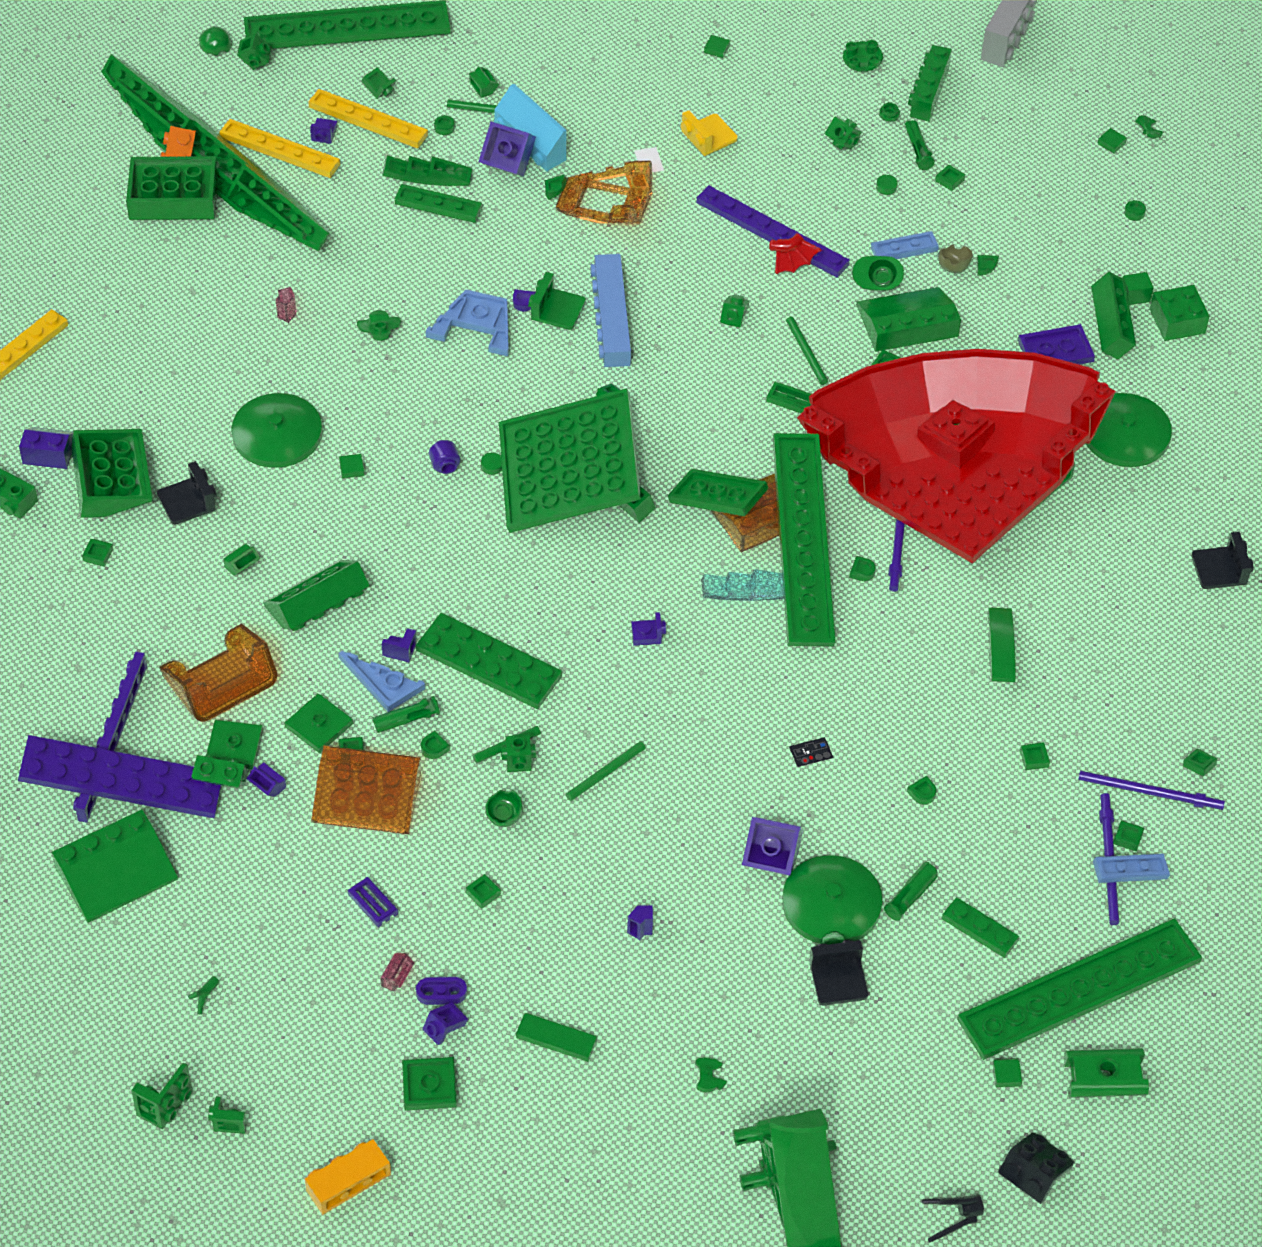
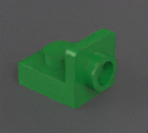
[208,1096,247,1134]

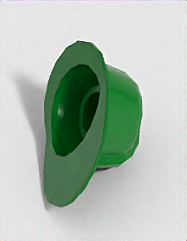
[852,256,904,290]

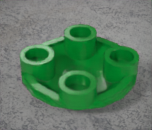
[843,40,883,72]

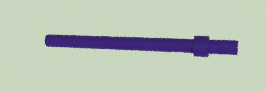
[888,519,905,592]
[1078,771,1225,810]
[1099,793,1119,926]

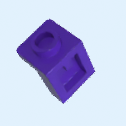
[310,118,338,144]
[631,612,666,646]
[423,1002,468,1045]

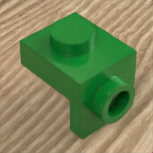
[361,67,397,99]
[720,295,750,327]

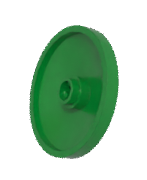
[231,393,322,468]
[1085,393,1172,467]
[782,855,883,944]

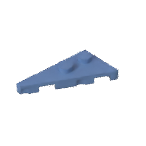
[339,651,425,712]

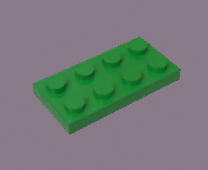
[667,468,769,516]

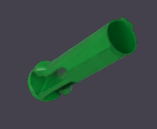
[904,120,935,170]
[372,696,440,733]
[884,862,938,921]

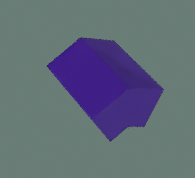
[247,762,286,797]
[627,905,653,941]

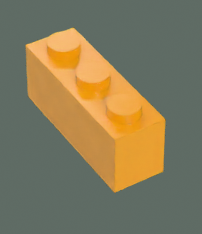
[305,1139,391,1215]

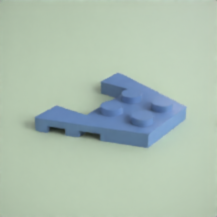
[425,290,509,356]

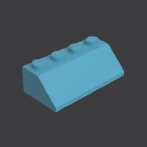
[494,84,566,171]

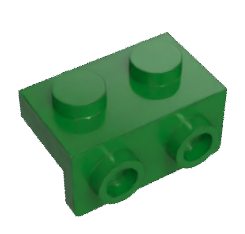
[192,755,248,788]

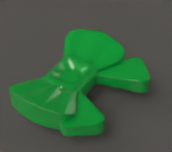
[1135,115,1163,138]
[695,1058,727,1093]

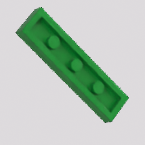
[394,184,482,223]

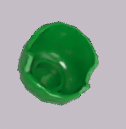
[199,26,232,56]
[485,790,523,827]

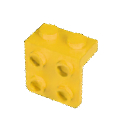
[681,110,738,156]

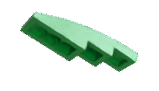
[382,155,472,186]
[988,607,1016,683]

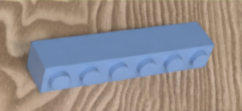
[590,254,631,367]

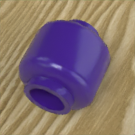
[428,440,461,474]

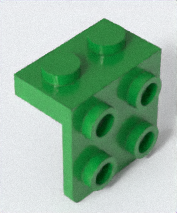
[528,272,586,330]

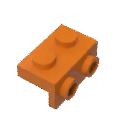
[160,126,196,157]

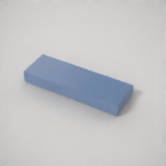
[871,231,939,259]
[1093,854,1170,883]

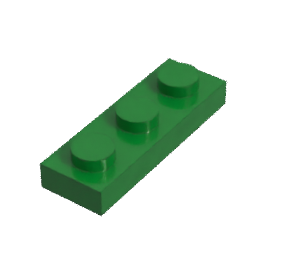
[942,897,1019,958]

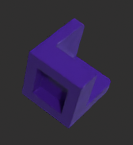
[381,628,417,663]

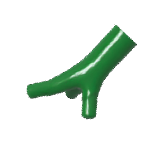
[188,976,220,1015]

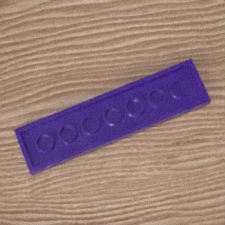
[18,735,221,819]

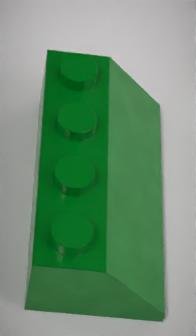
[263,560,370,631]

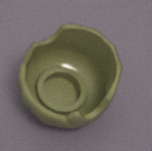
[937,244,973,273]

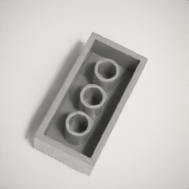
[981,0,1037,67]

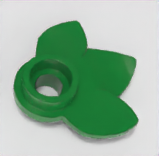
[357,310,401,341]

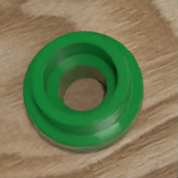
[879,102,900,122]

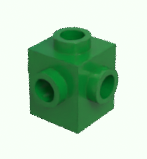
[237,33,272,70]
[824,116,862,150]
[501,734,536,773]

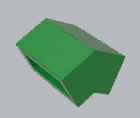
[469,66,499,98]
[223,543,261,576]

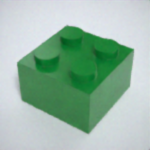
[1149,285,1210,341]

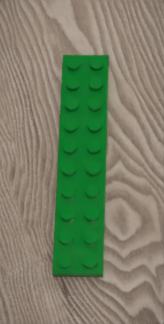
[243,0,450,49]
[772,433,836,647]
[957,918,1202,1060]

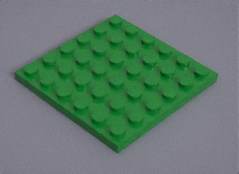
[499,388,641,533]

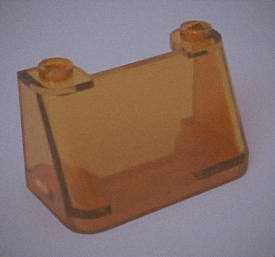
[159,623,278,722]

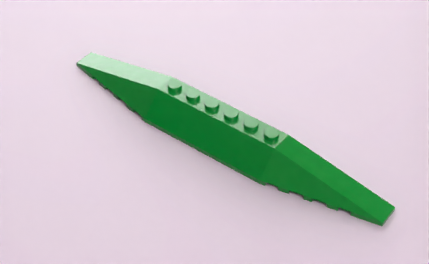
[101,54,330,251]

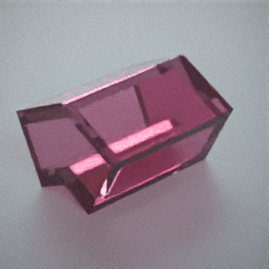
[276,287,297,323]
[380,953,414,992]

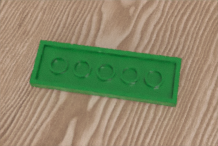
[416,613,562,710]

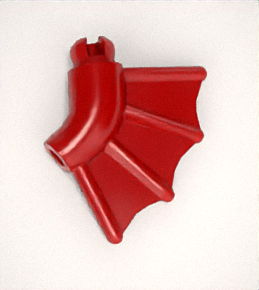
[769,233,822,274]

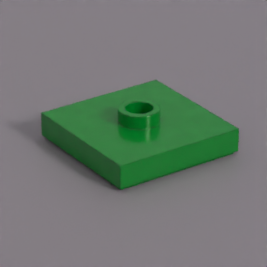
[284,693,353,754]
[206,720,263,770]
[402,1057,457,1111]

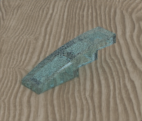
[701,569,784,601]

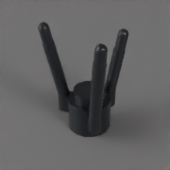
[922,1194,984,1243]

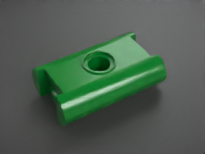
[1064,1048,1149,1098]

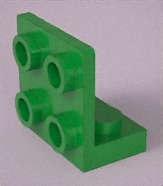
[131,1062,193,1130]

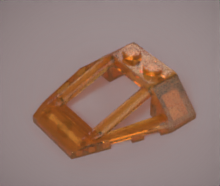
[555,160,652,224]

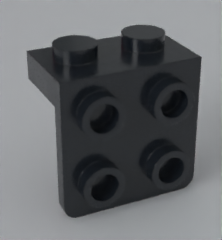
[157,461,217,525]
[1191,532,1254,589]
[809,940,868,1006]
[998,1133,1075,1204]

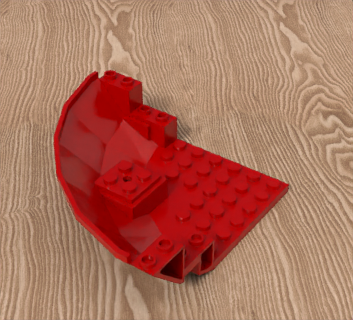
[797,349,1116,564]

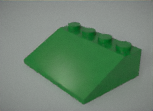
[126,156,216,220]
[856,287,961,352]
[71,429,153,518]
[51,809,178,923]

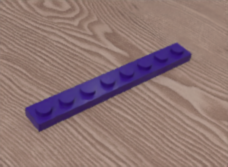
[696,185,850,278]
[73,651,147,823]

